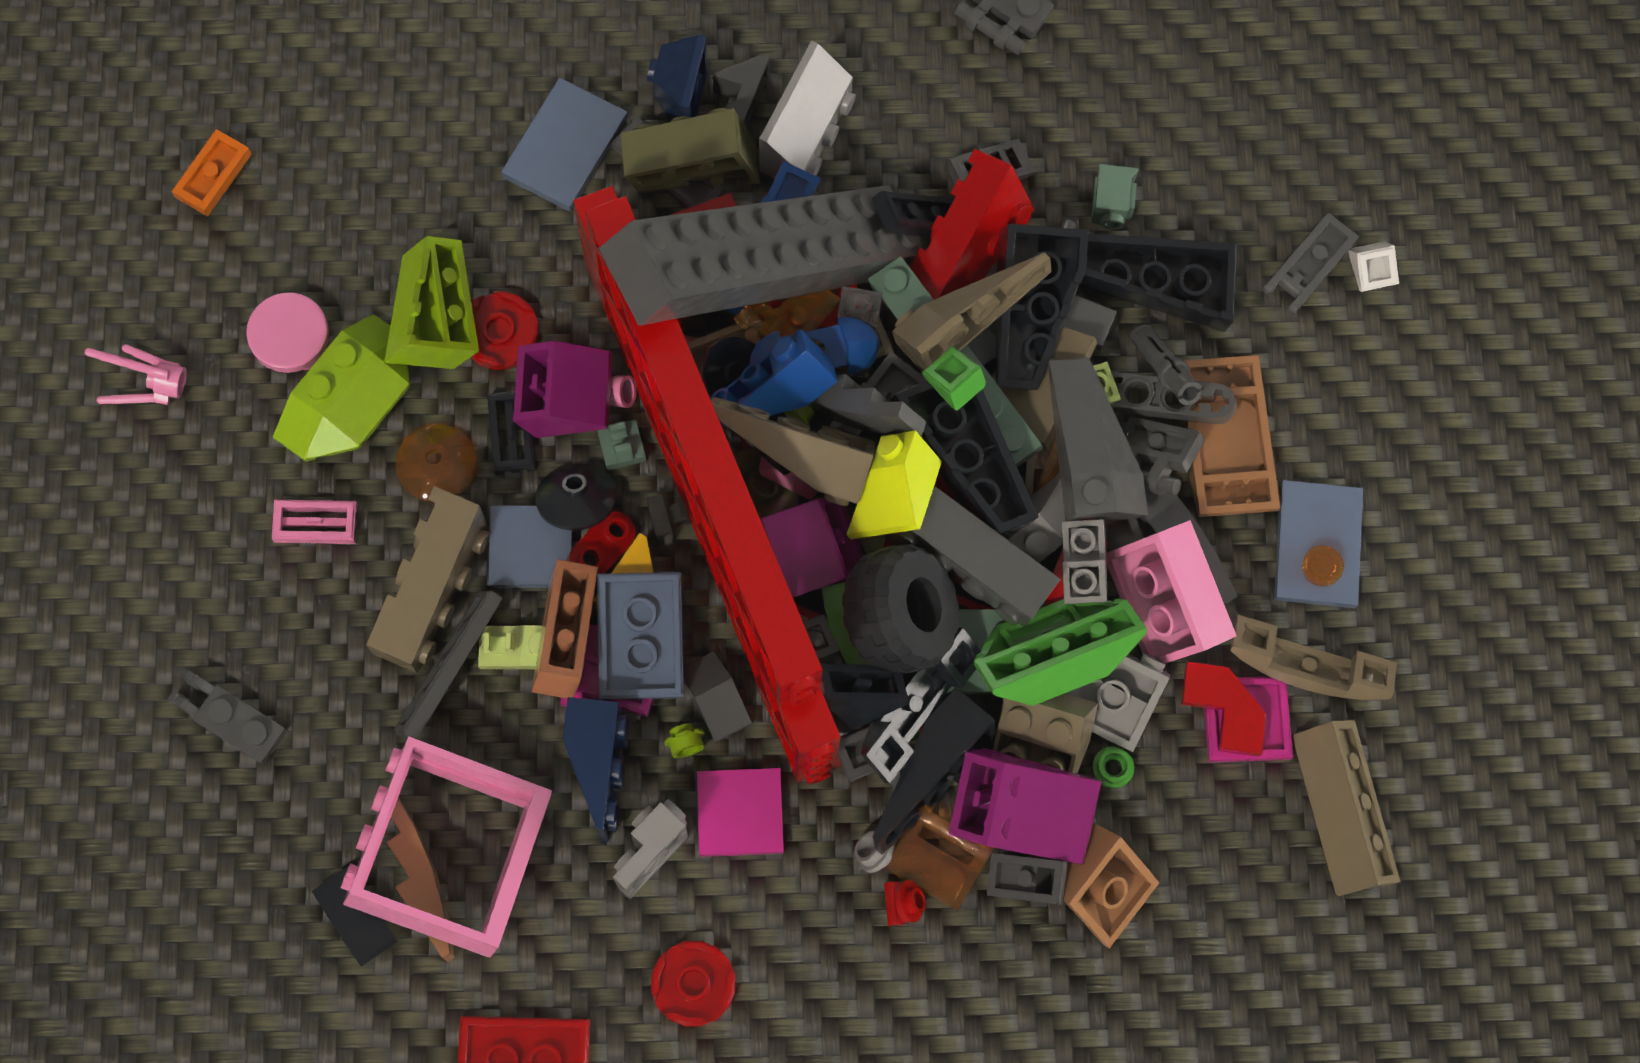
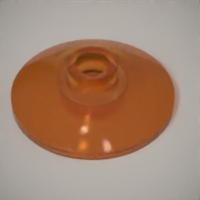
[395,424,477,502]

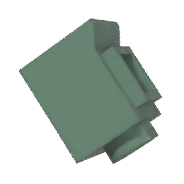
[1091,164,1139,229]

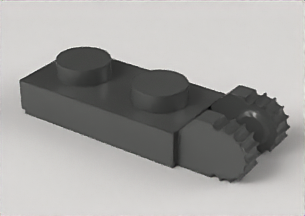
[167,670,287,766]

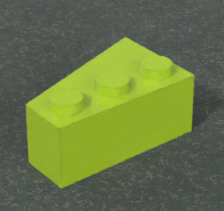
[384,236,479,369]

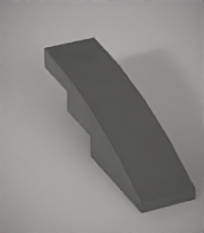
[809,374,926,437]

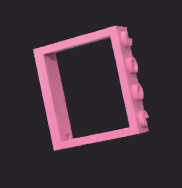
[340,736,552,958]

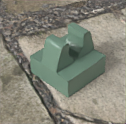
[597,419,646,471]

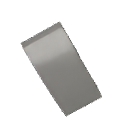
[1062,519,1107,604]

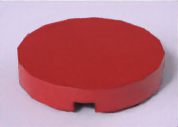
[470,291,539,370]
[651,941,735,1027]

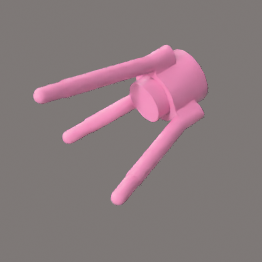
[84,344,187,405]

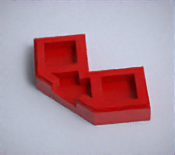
[1181,661,1266,757]

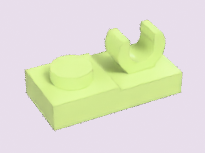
[478,625,542,669]

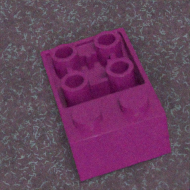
[948,748,1102,864]

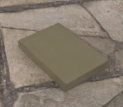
[992,327,1097,449]

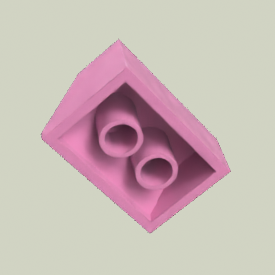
[1106,520,1237,663]

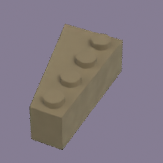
[366,486,490,673]

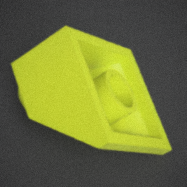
[847,430,942,539]

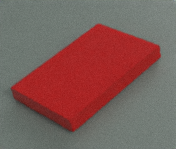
[458,1016,591,1063]

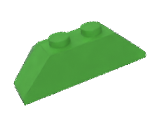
[974,599,1147,706]

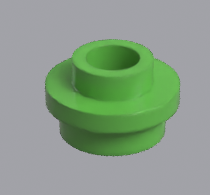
[1092,746,1134,789]

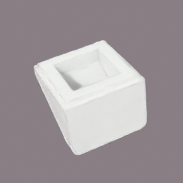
[1349,242,1399,292]

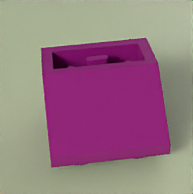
[513,341,613,438]
[760,497,863,598]

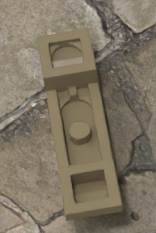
[1230,615,1397,700]

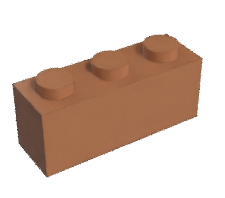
[532,559,598,699]

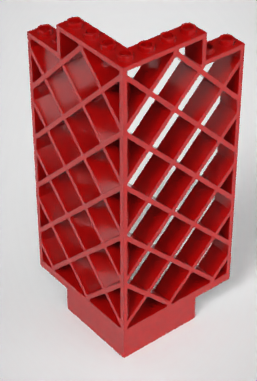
[573,186,995,785]

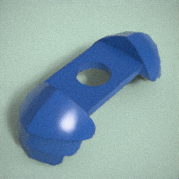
[749,317,880,375]

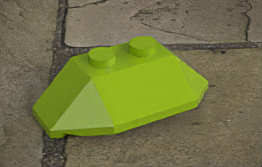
[273,314,410,462]

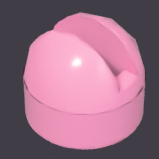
[610,375,636,408]

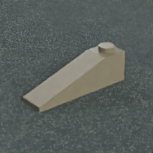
[892,253,1052,372]

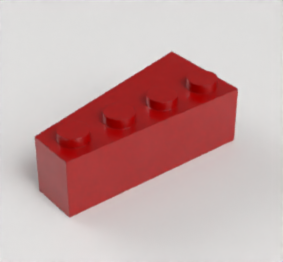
[910,149,1035,300]

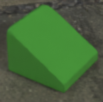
[922,346,986,410]

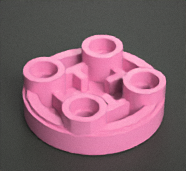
[246,293,330,373]

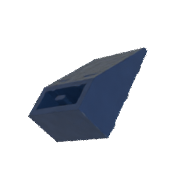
[562,697,630,842]

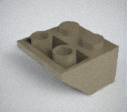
[993,693,1098,774]

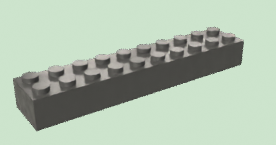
[598,185,923,326]

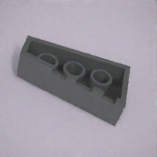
[884,486,1061,627]

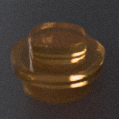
[1302,545,1344,587]

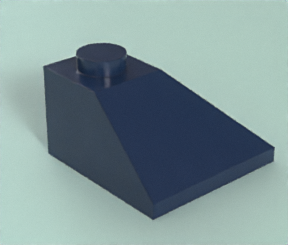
[647,35,708,121]

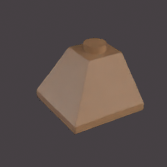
[1063,823,1160,949]

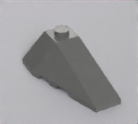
[1048,358,1148,521]

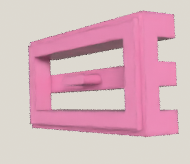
[271,500,358,544]

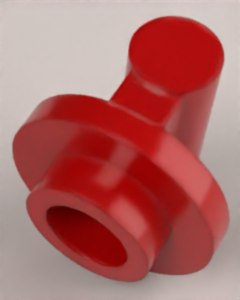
[884,880,926,926]

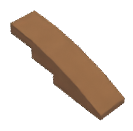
[386,797,455,962]

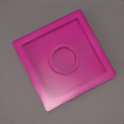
[1204,676,1293,762]
[697,768,784,857]

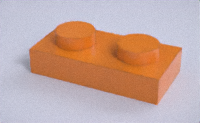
[171,129,252,216]

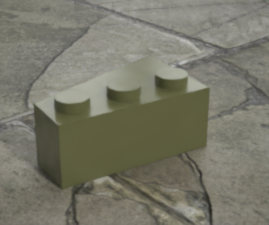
[621,108,761,192]

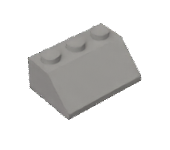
[759,41,856,178]

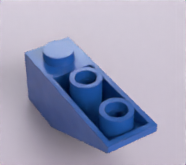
[710,329,838,428]

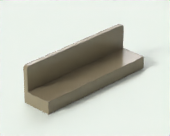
[1292,720,1401,896]

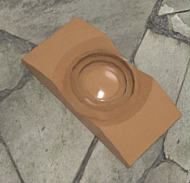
[1180,355,1280,517]

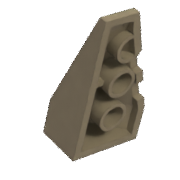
[711,397,876,506]

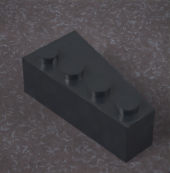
[890,381,1039,536]

